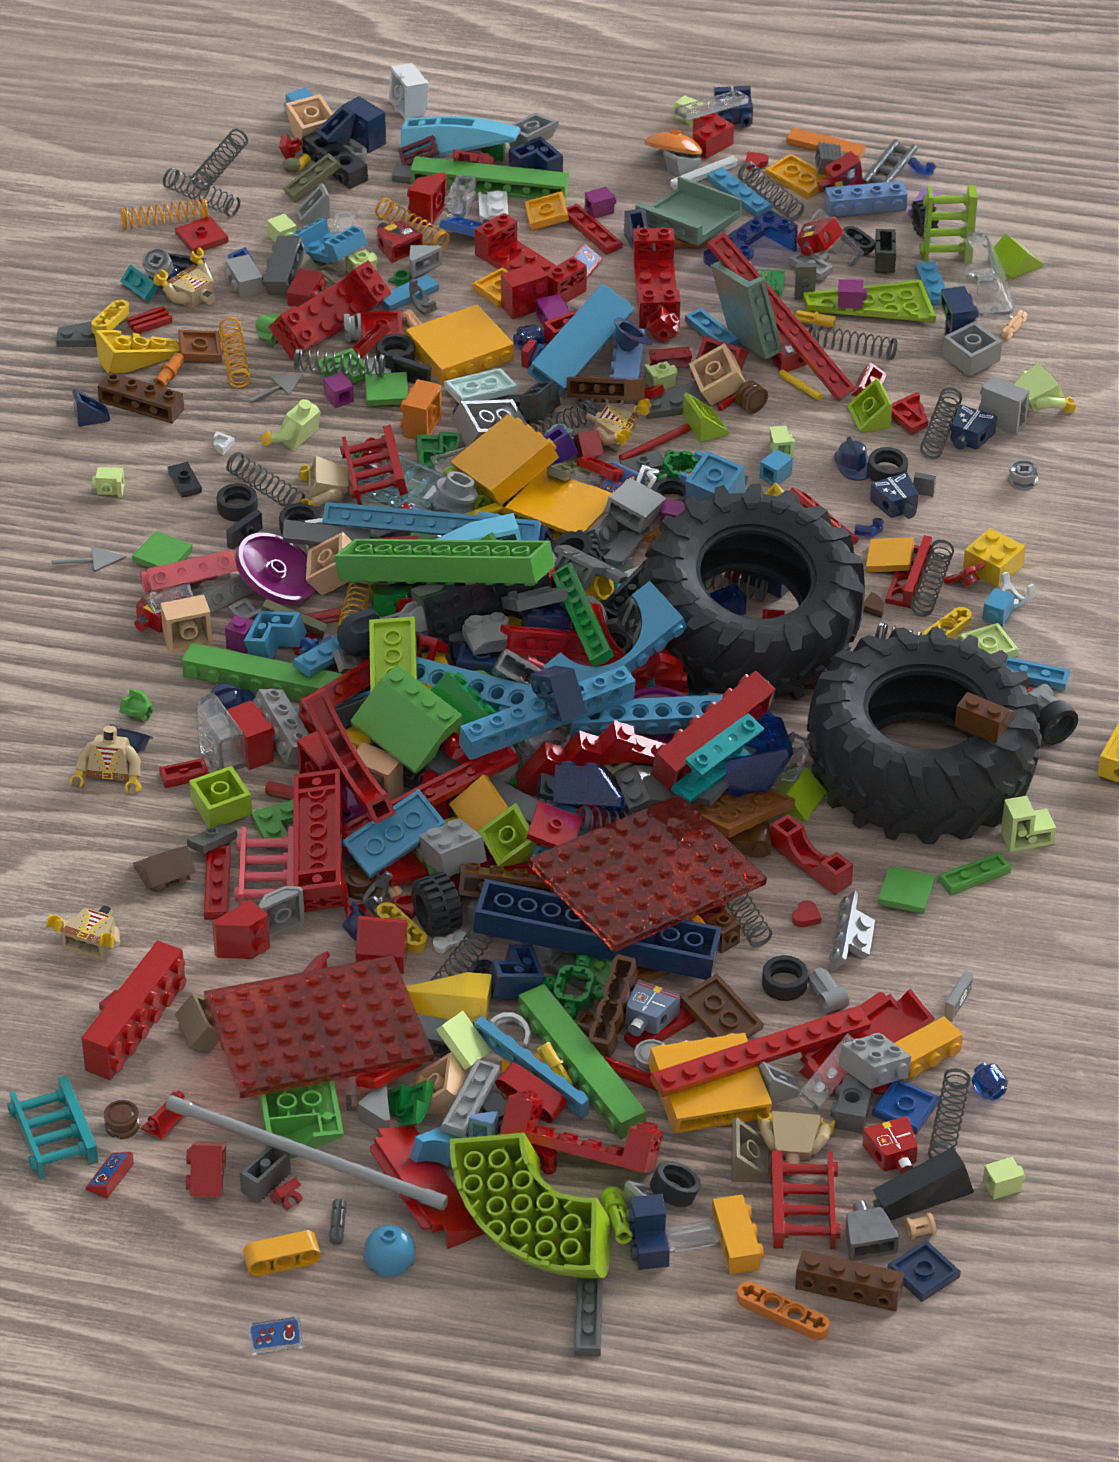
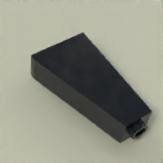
[872,1147,974,1221]

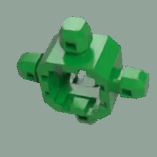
[655,450,700,482]
[543,955,604,1020]

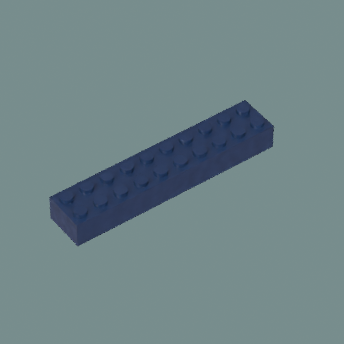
[473,879,722,980]

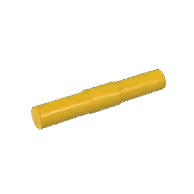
[778,369,823,401]

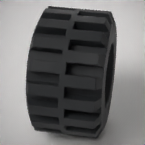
[551,530,606,563]
[411,872,463,937]

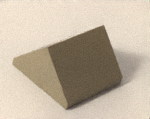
[731,1118,771,1182]

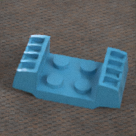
[288,218,368,264]

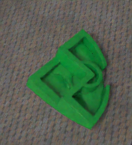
[416,432,460,469]
[387,1080,434,1126]

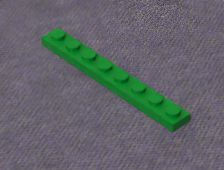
[552,562,614,668]

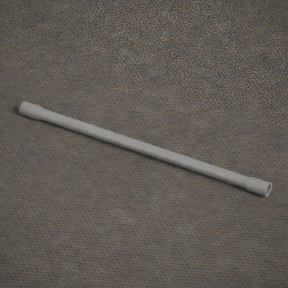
[166,1095,448,1211]

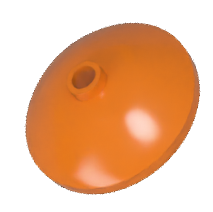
[644,128,702,155]

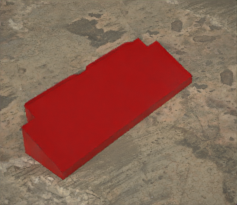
[799,989,935,1096]
[370,1126,484,1249]

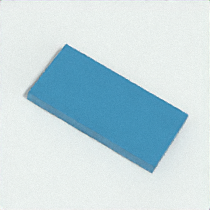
[342,789,446,879]

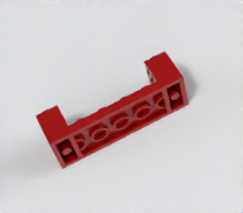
[474,212,587,303]
[633,227,680,329]
[268,260,392,360]
[293,769,348,912]
[500,1090,664,1173]

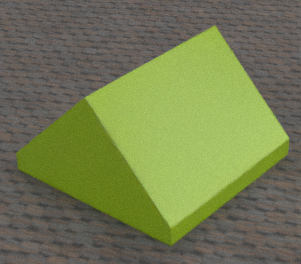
[987,233,1043,279]
[847,378,892,433]
[683,392,730,443]
[776,767,827,823]
[478,803,537,867]

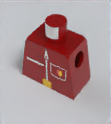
[862,1116,918,1174]

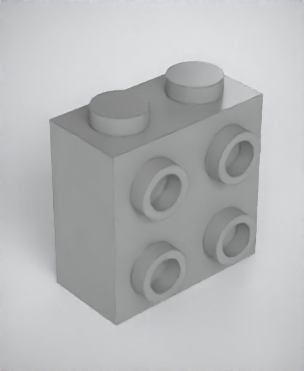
[978,377,1030,435]
[604,478,666,533]
[838,1033,911,1089]

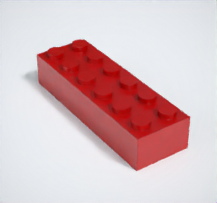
[651,671,776,792]
[81,940,187,1081]

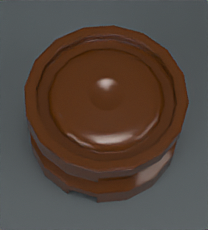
[735,380,768,414]
[344,864,377,900]
[104,1100,140,1139]

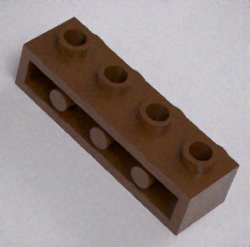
[97,372,184,424]
[567,376,645,404]
[457,862,556,898]
[795,1250,904,1312]

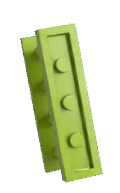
[919,185,978,262]

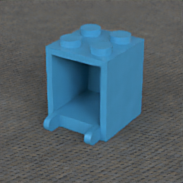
[678,451,746,501]

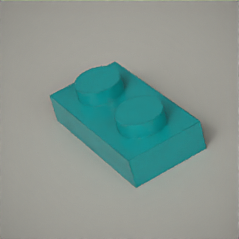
[120,264,159,302]

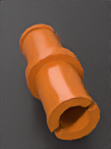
[153,353,185,388]

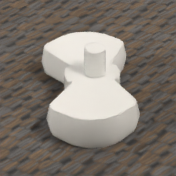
[433,929,468,954]

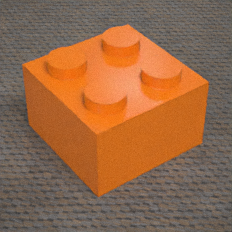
[400,379,442,440]

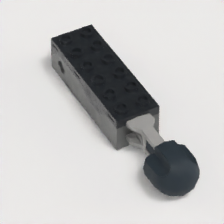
[337,568,555,657]

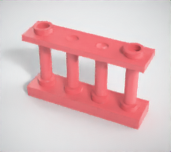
[139,549,238,594]
[234,826,294,905]

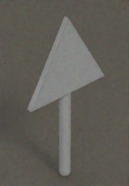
[248,373,304,402]
[51,546,126,572]

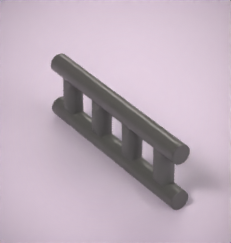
[863,139,918,184]

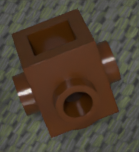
[706,910,741,954]

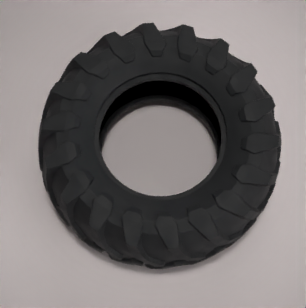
[638,484,865,700]
[807,627,1041,844]

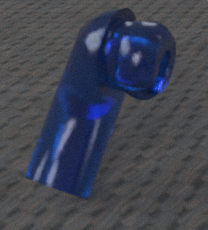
[908,157,936,175]
[854,518,884,537]

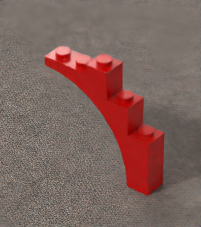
[571,602,677,692]
[303,688,396,824]
[515,720,663,796]

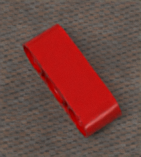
[495,1063,568,1123]

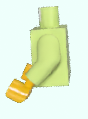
[1014,363,1077,413]
[259,399,321,451]

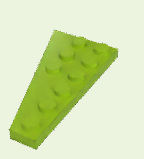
[803,280,936,323]

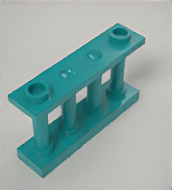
[671,713,764,805]
[7,1075,99,1180]

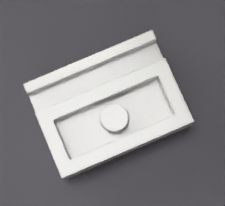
[478,191,508,222]

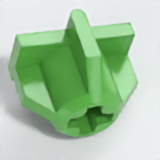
[255,312,281,347]
[119,688,153,722]

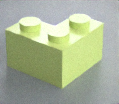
[1001,796,1056,852]

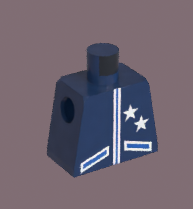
[950,404,997,450]
[870,472,918,519]

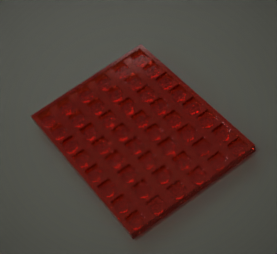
[528,795,767,952]
[204,955,434,1099]

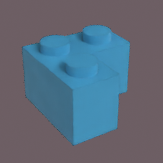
[244,611,307,659]

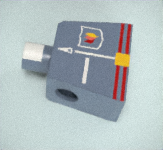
[626,979,680,1036]

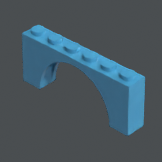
[543,581,687,682]

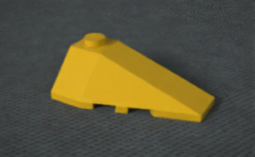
[95,330,180,373]
[390,972,492,1022]

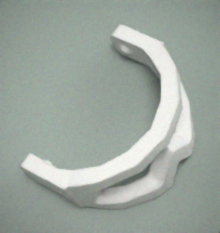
[636,465,659,489]
[1000,572,1036,609]
[490,1012,532,1048]

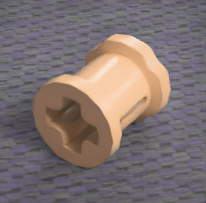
[905,1212,936,1241]

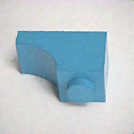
[409,1127,468,1167]

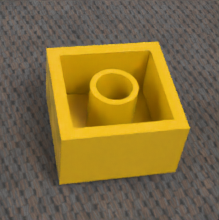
[963,528,1026,588]

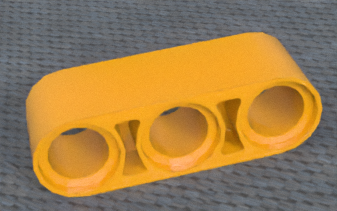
[242,1230,321,1276]

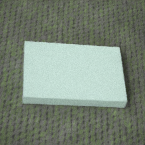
[444,368,518,404]

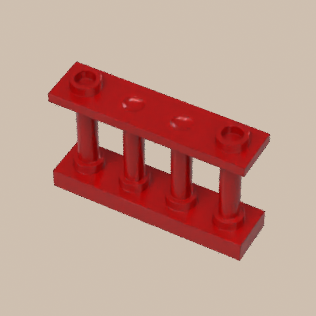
[340,424,408,505]
[771,1151,841,1249]

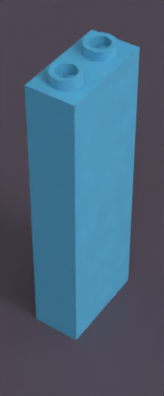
[527,283,635,398]

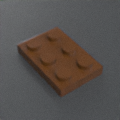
[680,973,764,1039]

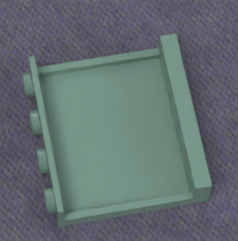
[635,176,742,246]
[711,261,783,359]

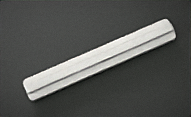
[670,156,737,190]

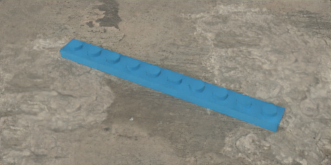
[322,502,541,541]

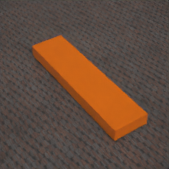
[786,127,866,160]

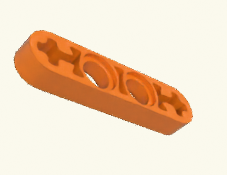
[737,1281,830,1340]

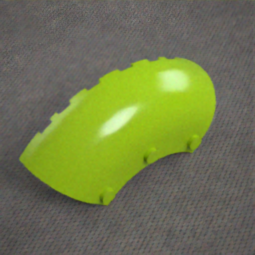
[450,1133,612,1278]

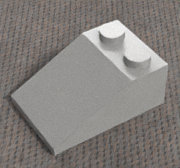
[451,399,527,447]

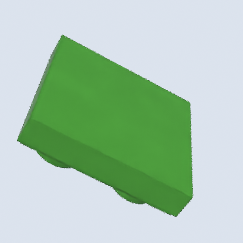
[365,372,408,407]
[132,531,193,568]
[878,866,935,914]

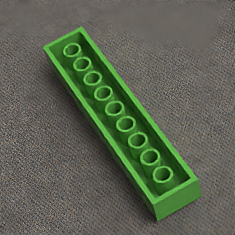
[334,539,555,586]

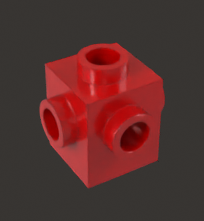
[646,306,679,344]

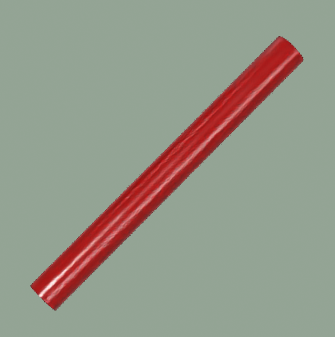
[619,423,691,461]

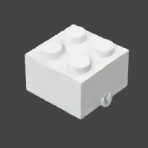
[389,63,429,119]

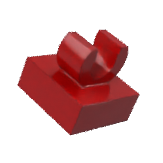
[279,134,302,160]
[269,1177,303,1211]

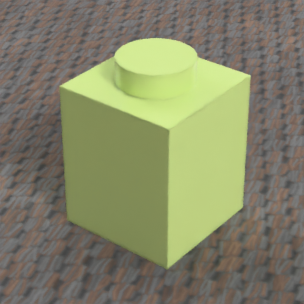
[267,214,297,243]
[983,1157,1025,1200]

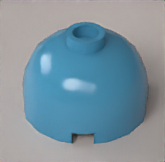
[364,1225,415,1277]

